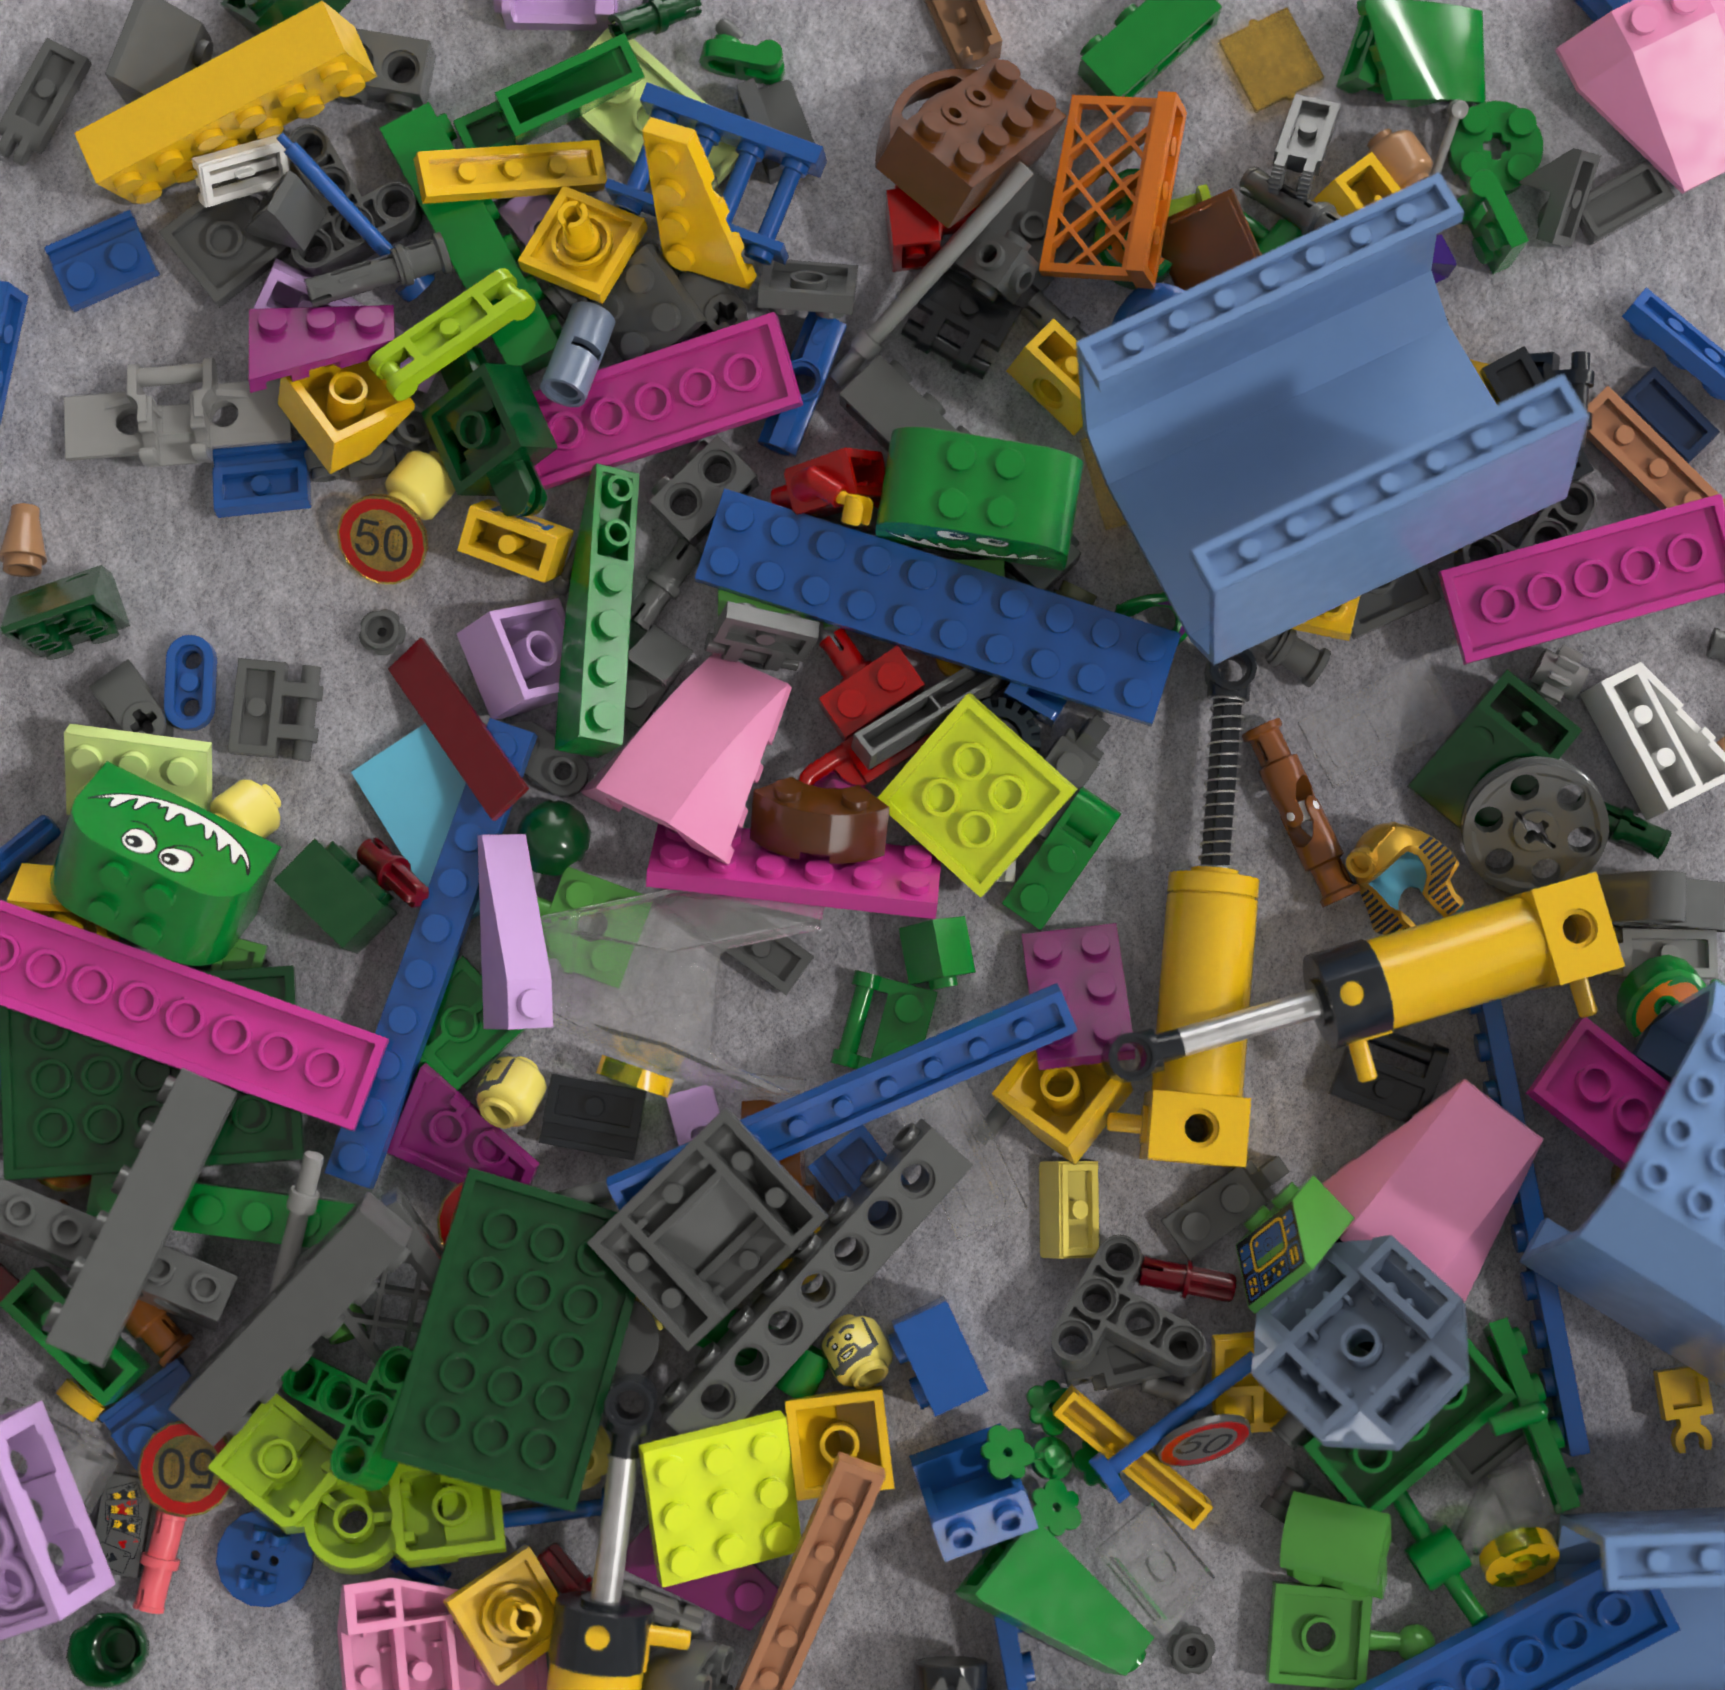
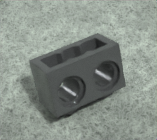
[339,28,436,113]
[650,435,759,547]

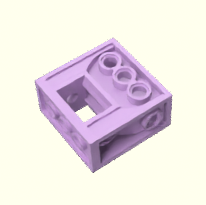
[0,1400,116,1640]

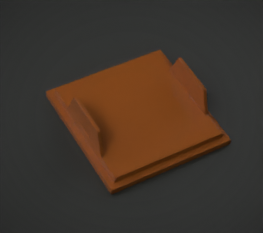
[1161,188,1262,291]

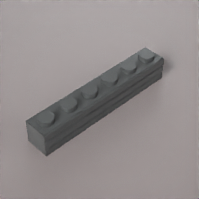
[851,668,1010,770]

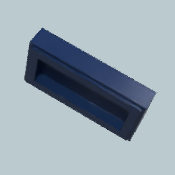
[1621,366,1720,463]

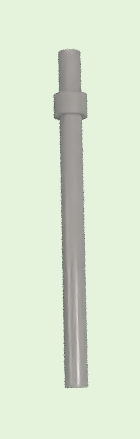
[829,161,1033,386]
[248,1151,324,1414]

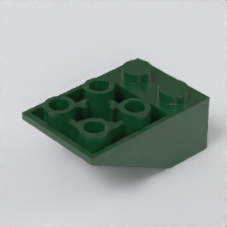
[0,565,130,660]
[1407,670,1582,830]

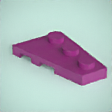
[248,305,395,393]
[387,1063,540,1186]
[624,1523,779,1631]

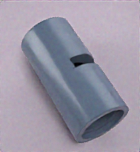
[540,301,615,407]

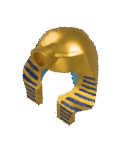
[1346,822,1464,935]

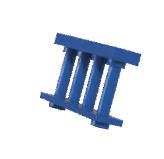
[604,82,827,265]

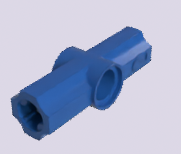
[758,311,847,458]

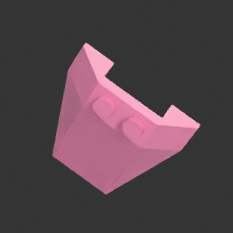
[1555,0,1725,194]
[337,1577,548,1690]

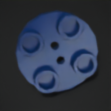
[216,1510,314,1607]

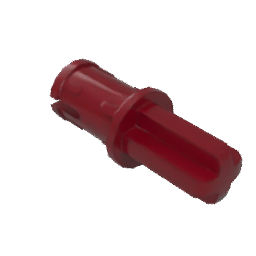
[356,838,429,908]
[1138,1255,1237,1302]
[537,1542,593,1594]

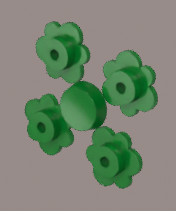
[980,1380,1120,1537]

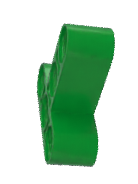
[281,1346,413,1491]

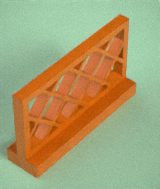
[1039,91,1187,289]

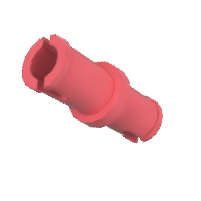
[132,1509,188,1614]

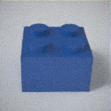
[888,1296,989,1417]

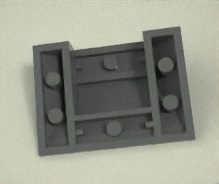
[587,1107,828,1352]

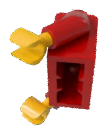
[771,447,886,526]

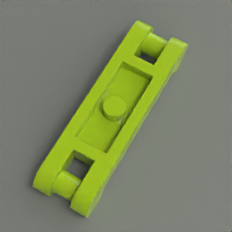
[368,268,536,401]

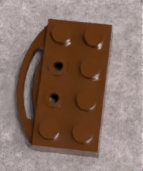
[875,57,1067,228]

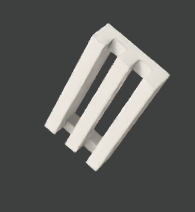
[192,134,291,208]

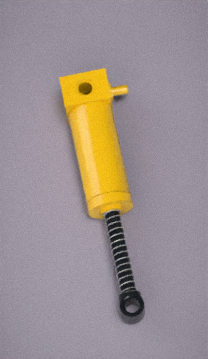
[1107,649,1260,1168]

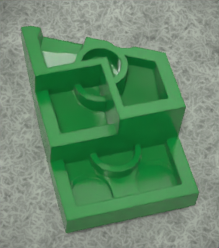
[1357,0,1486,108]

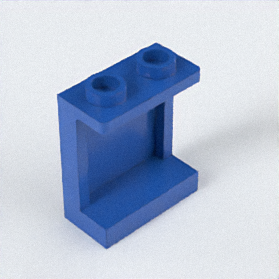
[909,1423,1039,1562]

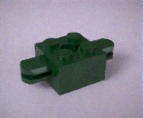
[421,346,558,516]

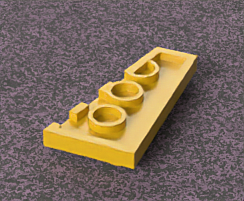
[642,117,757,290]

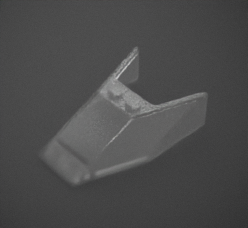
[540,889,825,1103]

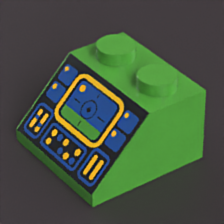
[1236,1175,1354,1314]

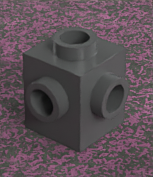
[954,226,1040,304]

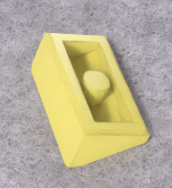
[1039,1161,1099,1259]

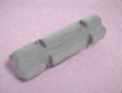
[621,1579,704,1635]

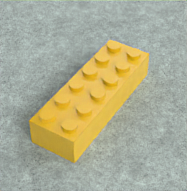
[74,1,377,204]

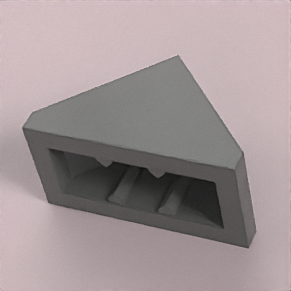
[244,170,327,252]

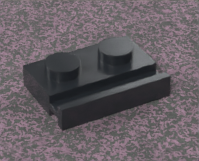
[538,1074,648,1160]

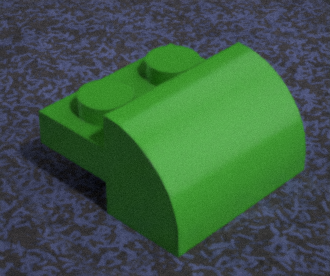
[1280,1491,1391,1599]

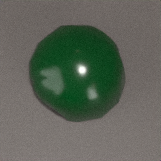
[517,800,592,876]
[66,1612,149,1689]

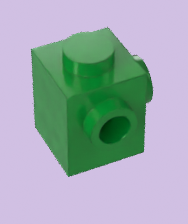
[898,916,976,991]

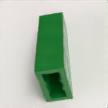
[955,1517,1155,1676]

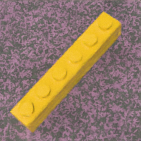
[1052,1384,1213,1530]

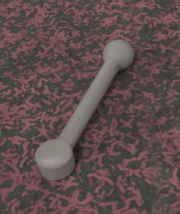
[1429,99,1469,177]

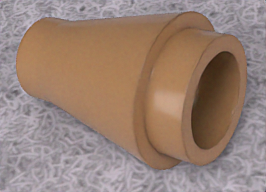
[0,503,47,577]

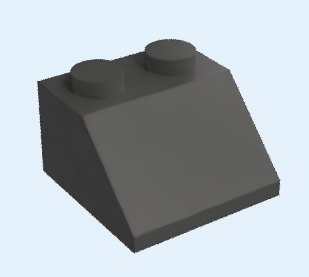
[105,0,213,105]

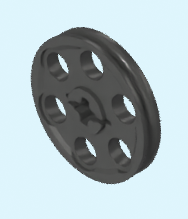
[1460,756,1609,895]

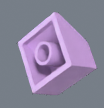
[456,598,565,720]

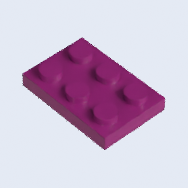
[1021,923,1136,1070]

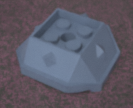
[1251,1235,1470,1451]

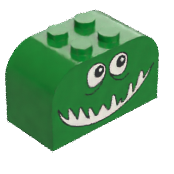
[876,427,1084,571]
[50,761,281,966]

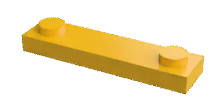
[414,140,607,204]

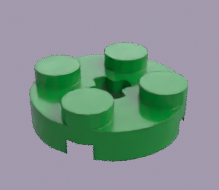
[1447,101,1543,195]

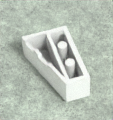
[1580,662,1725,820]

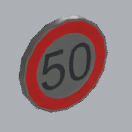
[1156,1411,1251,1467]

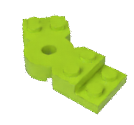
[207,1393,507,1575]

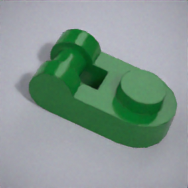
[699,34,785,85]

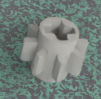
[1529,644,1589,706]

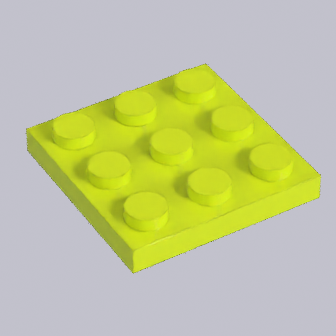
[877,693,1078,898]
[638,1410,801,1588]

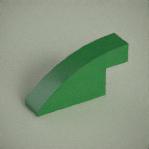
[453,33,645,149]

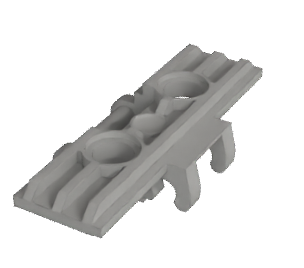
[64,357,292,468]

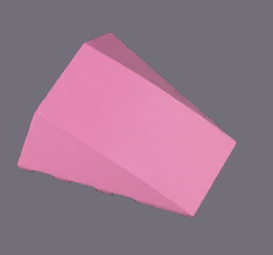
[580,653,792,865]
[1322,1078,1543,1303]

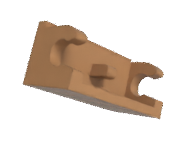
[924,0,1002,69]

